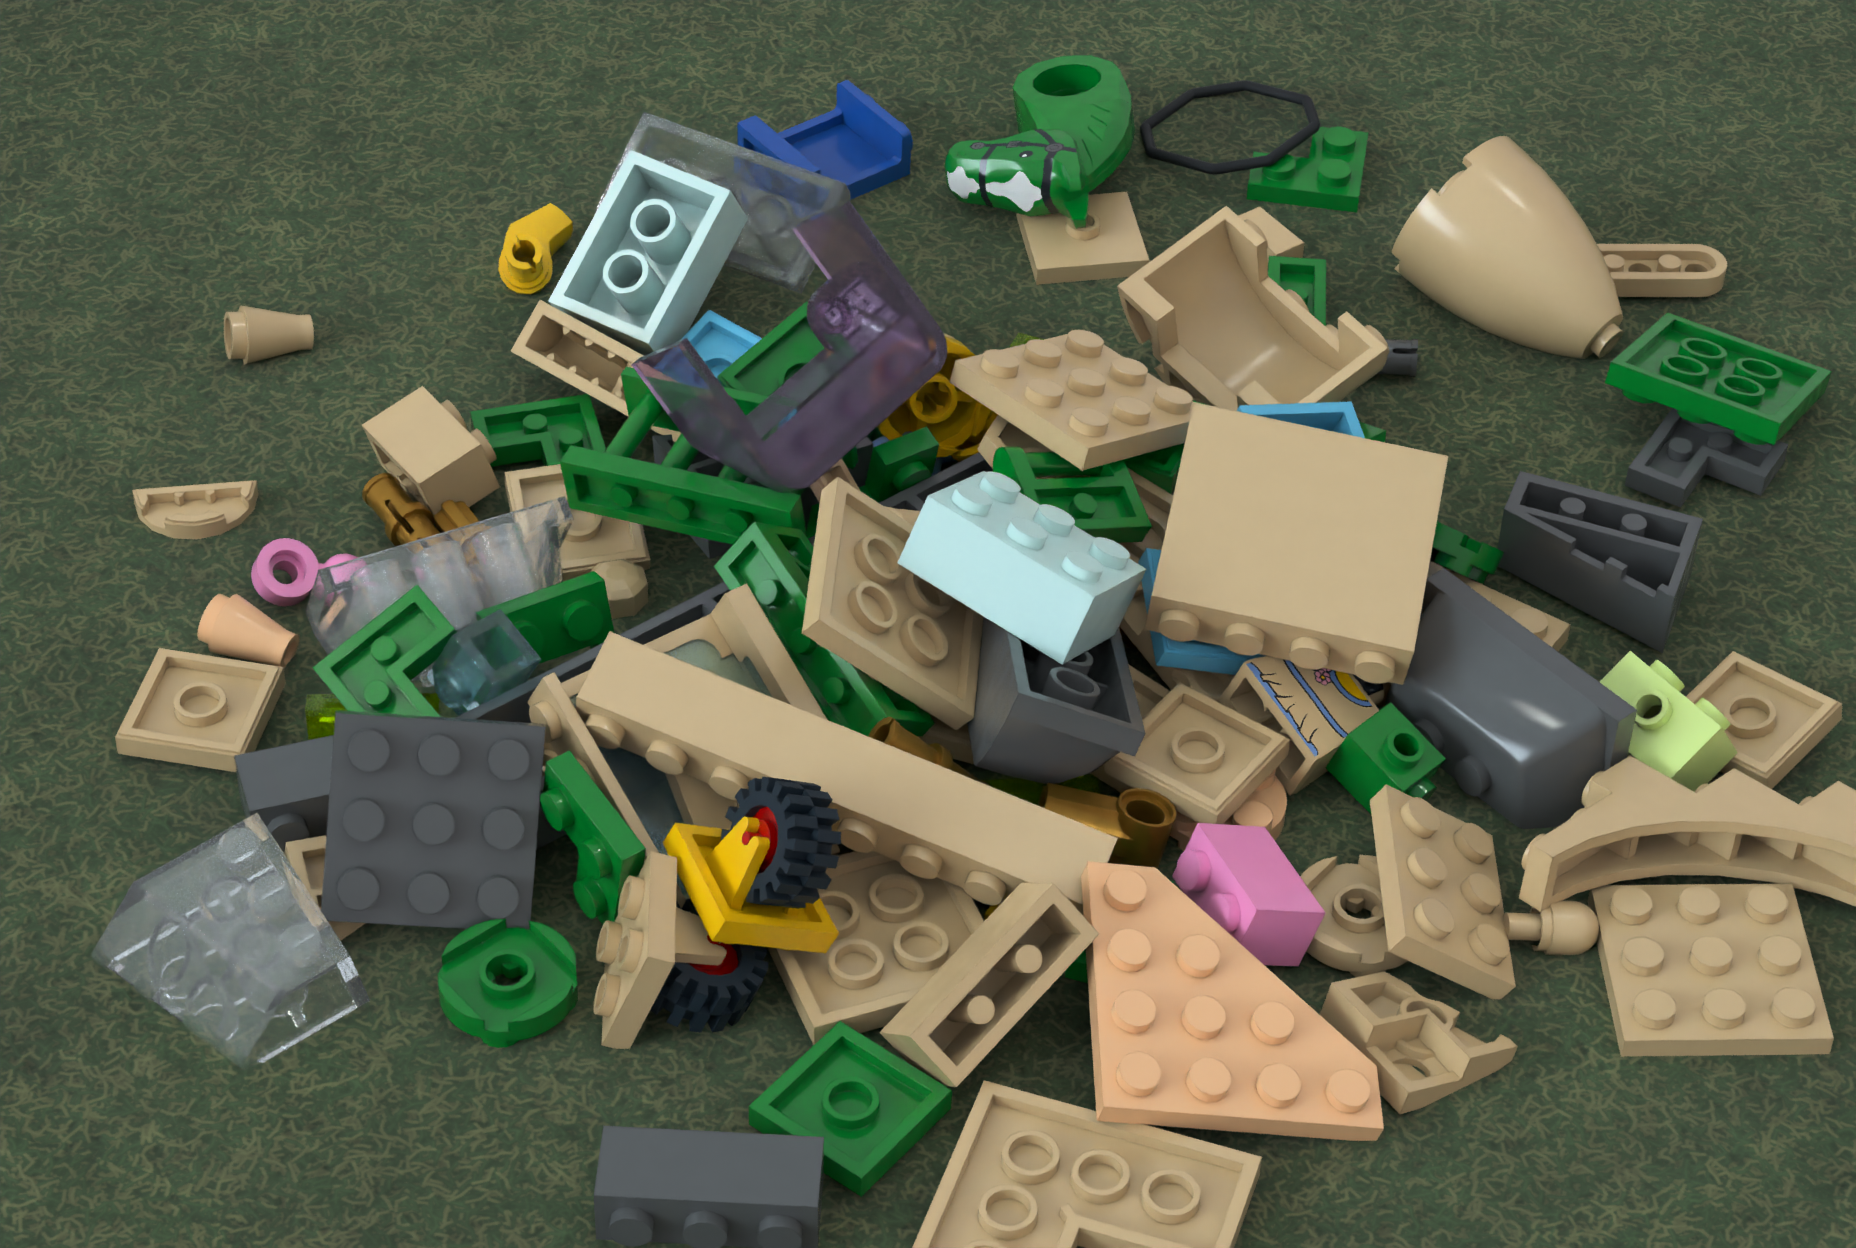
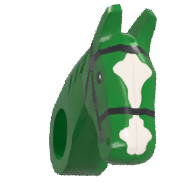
[944,55,1135,229]

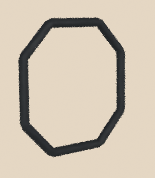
[1140,80,1321,175]

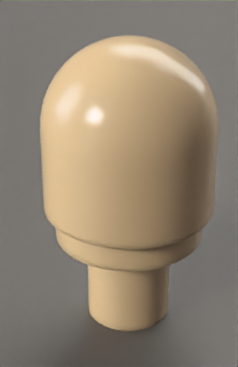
[1503,900,1599,955]

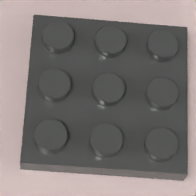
[320,710,546,929]

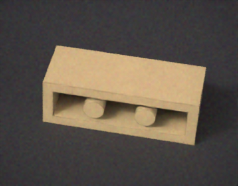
[879,883,1099,1087]

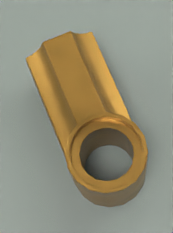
[1038,783,1177,869]

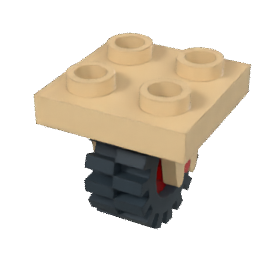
[594,851,768,1049]

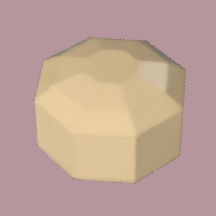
[590,559,648,619]

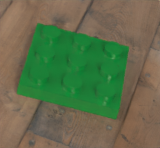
[1605,312,1832,445]

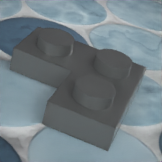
[1625,408,1788,508]

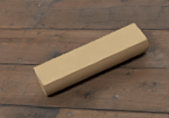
[511,300,711,442]

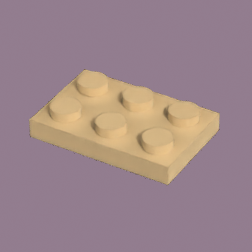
[1370,784,1516,999]

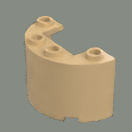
[1117,206,1389,411]

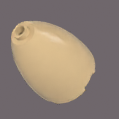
[1392,136,1623,359]

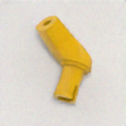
[498,203,573,295]

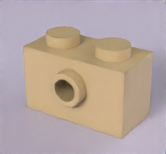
[362,386,500,516]

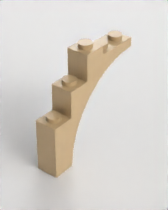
[1519,755,1856,912]

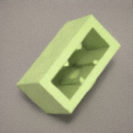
[1600,651,1738,792]

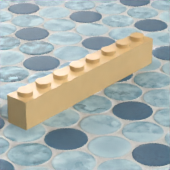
[575,631,1118,916]

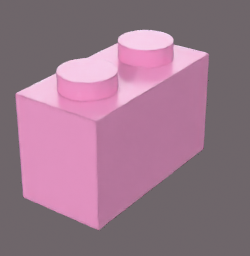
[1172,823,1325,967]

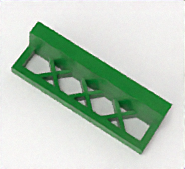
[714,522,935,736]

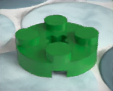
[1431,521,1504,584]
[438,919,578,1048]

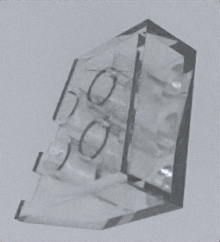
[91,813,370,1071]

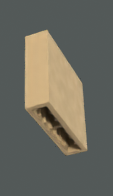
[1144,402,1448,685]

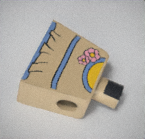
[1219,656,1384,796]

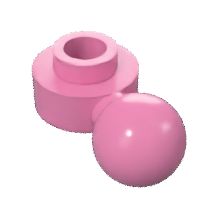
[251,538,370,606]

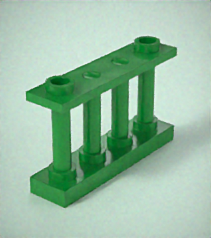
[560,367,858,545]

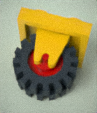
[662,777,841,953]

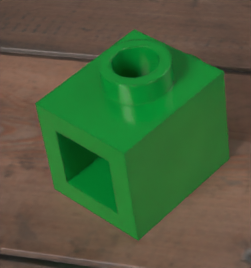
[1325,702,1446,814]

